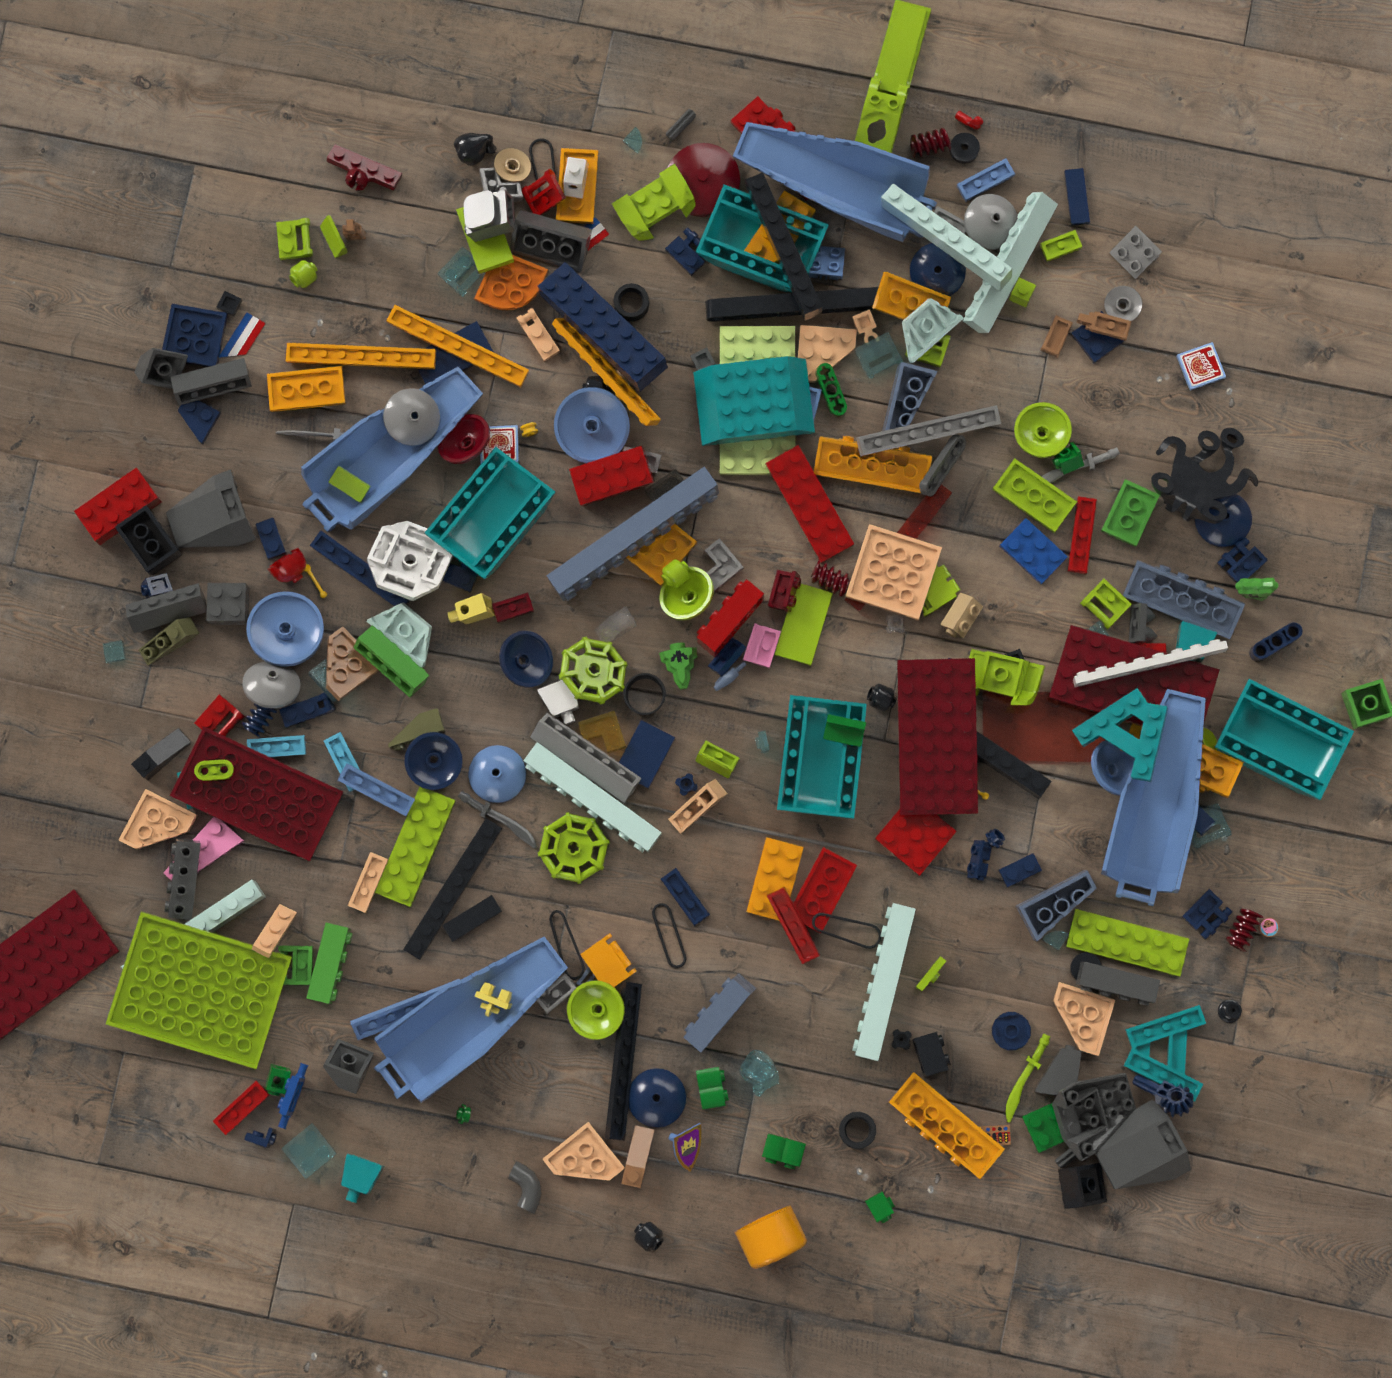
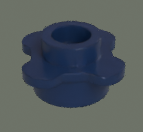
[675,773,698,796]
[985,829,1005,848]

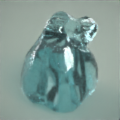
[740,1050,779,1097]

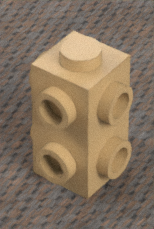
[940,593,983,639]

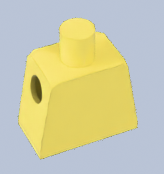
[448,593,495,624]

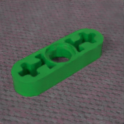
[815,363,847,416]

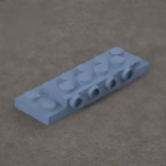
[1123,560,1245,639]

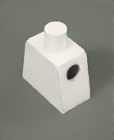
[563,157,589,199]
[538,677,579,725]

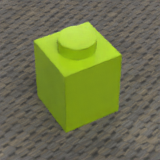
[1009,277,1036,308]

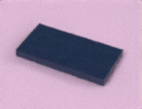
[418,321,494,384]

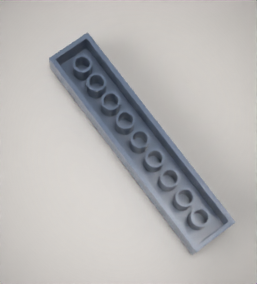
[546,466,719,601]

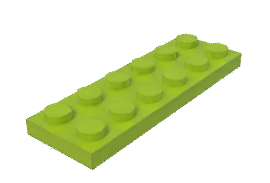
[375,787,456,907]
[1066,909,1189,977]

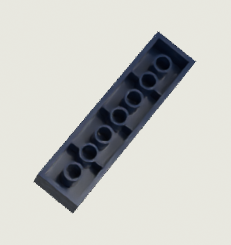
[537,262,668,392]

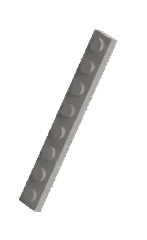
[856,405,1001,456]

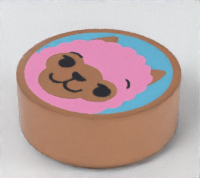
[1258,918,1279,937]

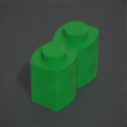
[696,1067,729,1110]
[762,1133,806,1170]

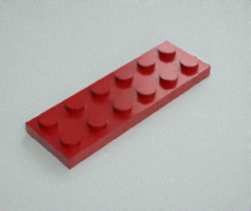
[765,445,854,563]

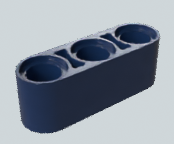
[1249,622,1303,662]

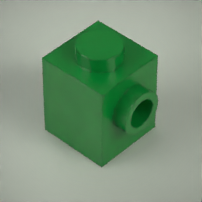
[865,1191,895,1224]

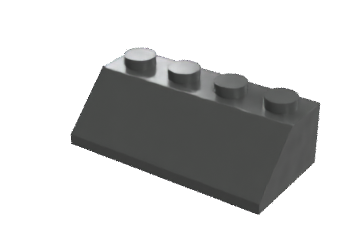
[510,210,592,272]

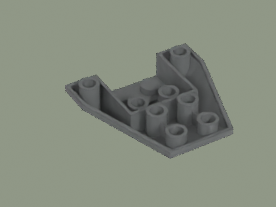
[166,470,256,548]
[1052,1073,1136,1161]
[1095,1100,1191,1190]

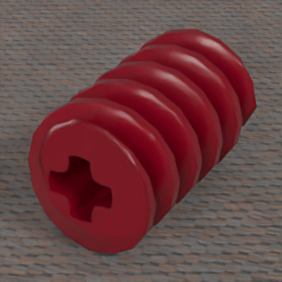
[910,128,951,159]
[811,560,851,597]
[1225,909,1264,952]

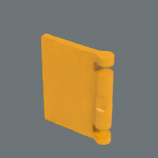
[580,933,637,987]

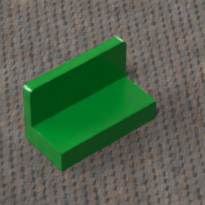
[823,714,866,747]

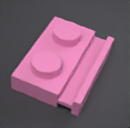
[743,623,781,669]

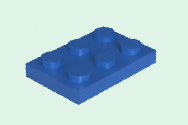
[999,518,1068,585]

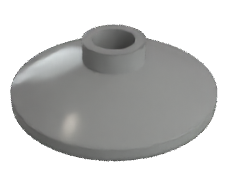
[1104,286,1142,321]

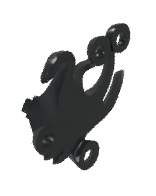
[1151,428,1258,524]

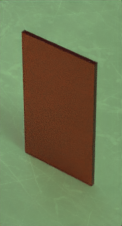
[982,691,1105,762]

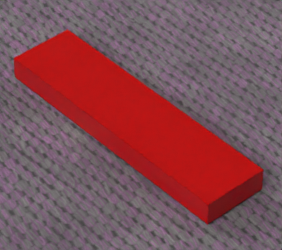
[1067,496,1097,574]
[767,886,820,964]

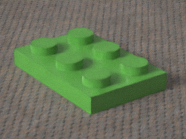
[1101,479,1160,547]

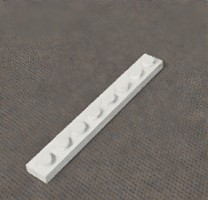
[1073,639,1228,687]

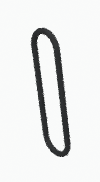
[652,903,686,968]

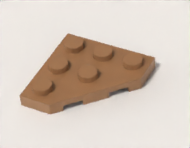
[326,627,379,701]

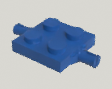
[278,1063,309,1129]

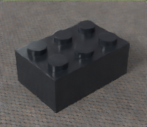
[115,505,182,577]

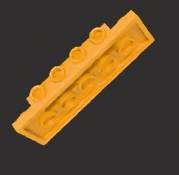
[814,436,932,493]
[1120,724,1244,798]
[889,1072,1005,1179]

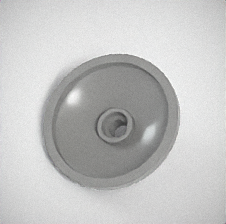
[964,194,1018,250]
[383,388,440,446]
[242,661,301,708]

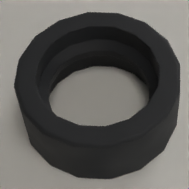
[613,283,649,321]
[839,1112,876,1149]

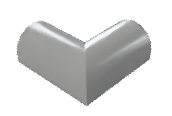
[479,168,523,202]
[537,974,577,1014]

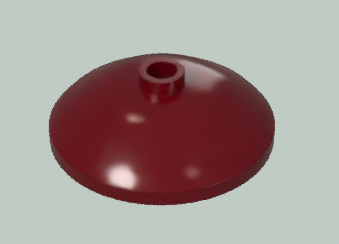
[437,414,490,464]

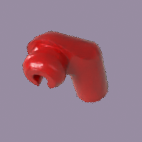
[955,111,983,130]

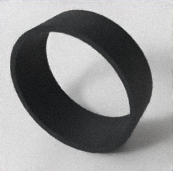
[624,673,666,715]

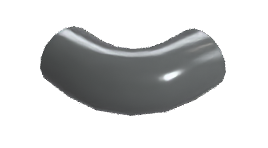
[508,1161,542,1214]

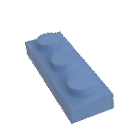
[957,158,1015,202]

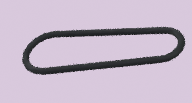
[529,138,557,193]
[549,910,585,980]
[812,913,881,949]

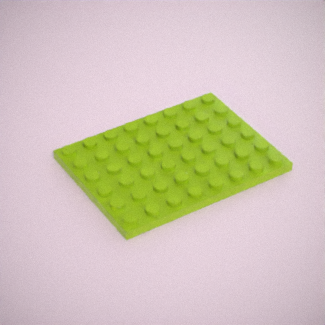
[106,911,292,1069]

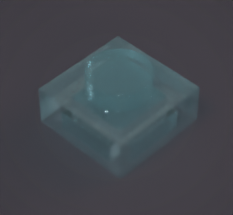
[755,731,769,753]

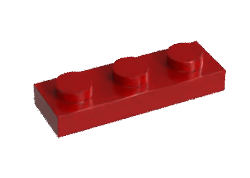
[213,1080,270,1135]

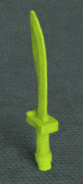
[1005,1033,1051,1122]

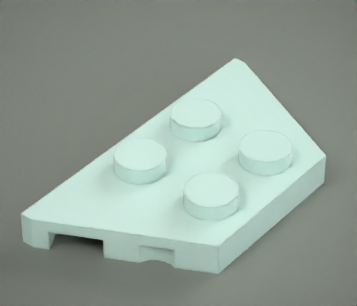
[902,298,964,363]
[366,602,432,668]

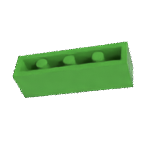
[353,625,429,698]
[307,923,353,1005]

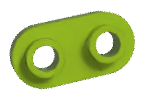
[194,760,234,781]

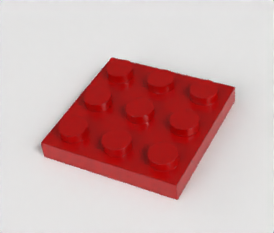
[875,809,957,876]

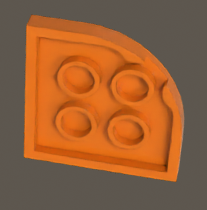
[474,255,549,310]

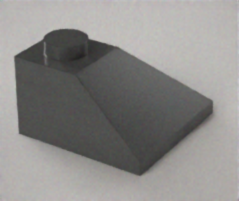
[134,348,188,389]
[323,1039,374,1094]

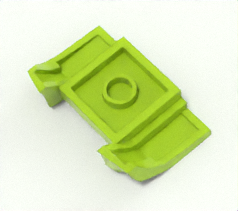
[612,164,695,241]
[969,649,1045,705]

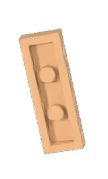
[348,852,389,913]
[252,904,297,958]

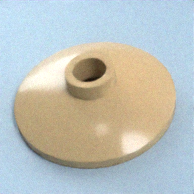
[494,148,531,182]

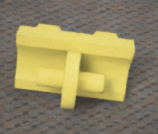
[475,982,512,1017]

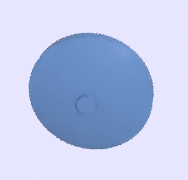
[554,387,630,463]
[246,592,324,667]

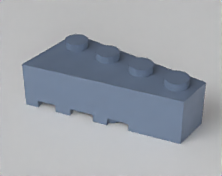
[882,362,938,431]
[683,974,757,1052]

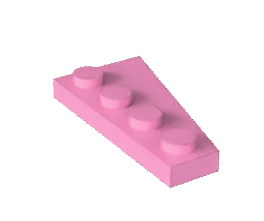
[164,817,244,880]

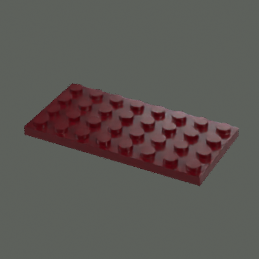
[1049,625,1220,727]
[897,658,978,815]
[170,727,344,861]
[0,889,120,1040]

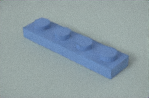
[338,763,415,816]

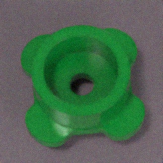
[456,1104,471,1124]

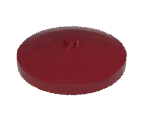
[668,143,740,217]

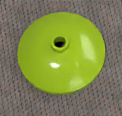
[1014,402,1072,458]
[659,567,714,620]
[567,980,625,1040]

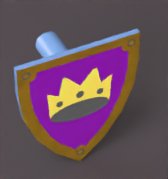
[669,1123,702,1172]

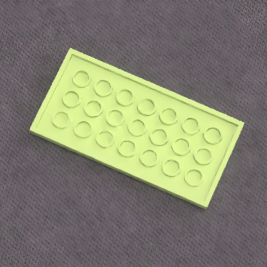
[720,326,796,475]

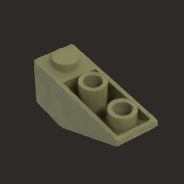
[139,617,199,666]
[388,708,446,751]

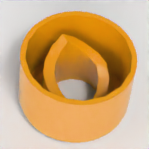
[735,1205,807,1269]

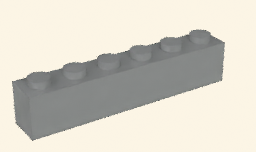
[530,713,641,803]

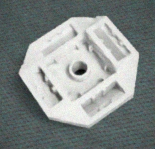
[367,521,453,601]

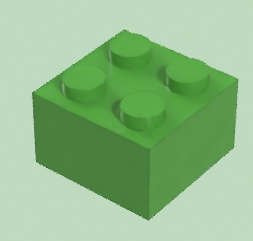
[1341,679,1392,730]

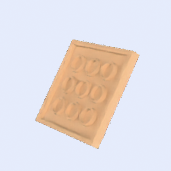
[845,524,942,620]

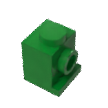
[1052,442,1084,475]
[265,1064,291,1096]

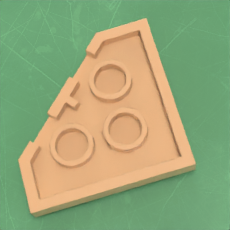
[798,325,857,383]
[119,789,198,849]
[1053,982,1115,1056]
[542,1122,625,1181]

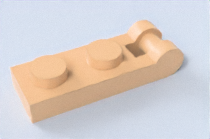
[516,308,560,362]

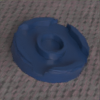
[992,1012,1031,1050]

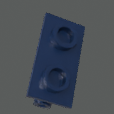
[967,840,992,881]

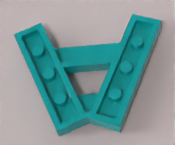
[1072,688,1168,782]
[1123,1005,1207,1102]

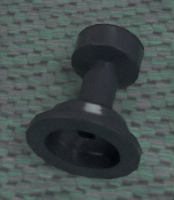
[1218,1000,1242,1023]

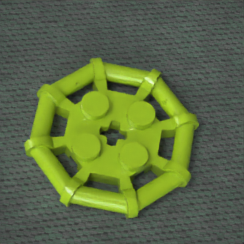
[558,637,628,705]
[538,812,610,884]

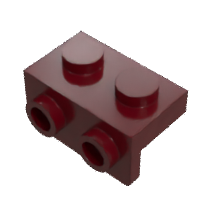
[768,570,801,612]

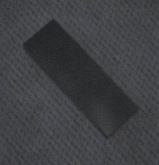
[442,895,502,942]

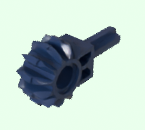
[1132,1075,1194,1117]

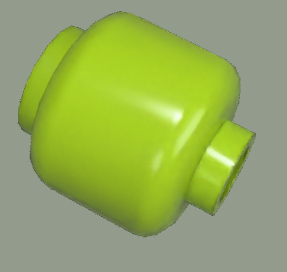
[289,260,318,288]
[661,559,690,588]

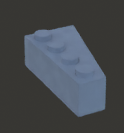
[1016,870,1096,942]

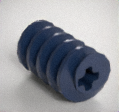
[242,703,277,738]

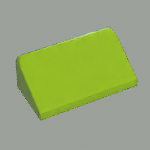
[320,215,348,258]
[695,741,740,779]

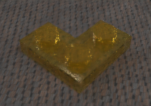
[578,710,627,753]

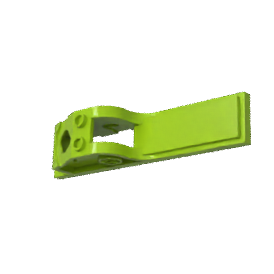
[855,0,931,153]

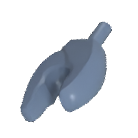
[714,662,747,691]

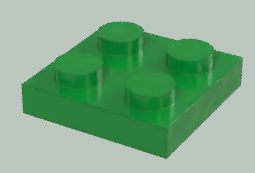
[1022,1102,1064,1153]

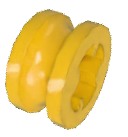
[520,422,538,437]

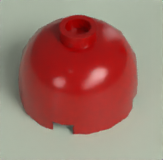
[267,547,306,583]

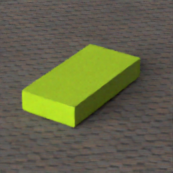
[329,466,371,503]

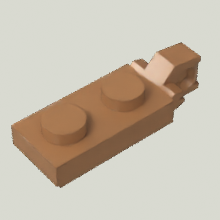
[342,219,366,240]
[1076,311,1132,341]

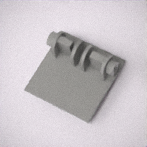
[1109,225,1162,279]

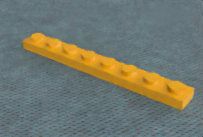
[386,305,529,388]
[552,318,661,426]
[285,343,437,369]

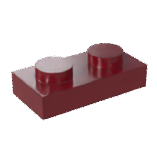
[492,592,534,623]

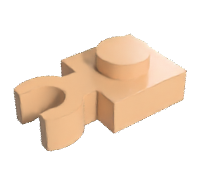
[852,310,879,346]

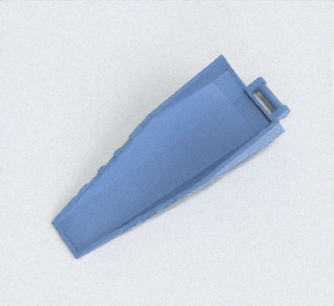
[733,122,937,242]
[301,367,483,533]
[1101,689,1205,906]
[374,936,568,1103]

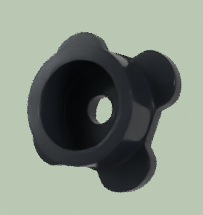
[891,1029,912,1050]

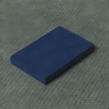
[619,720,675,789]

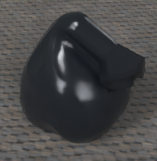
[454,133,497,166]

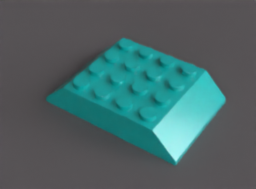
[696,184,829,293]
[693,356,815,446]
[424,447,556,580]
[1215,679,1354,800]
[777,695,867,819]

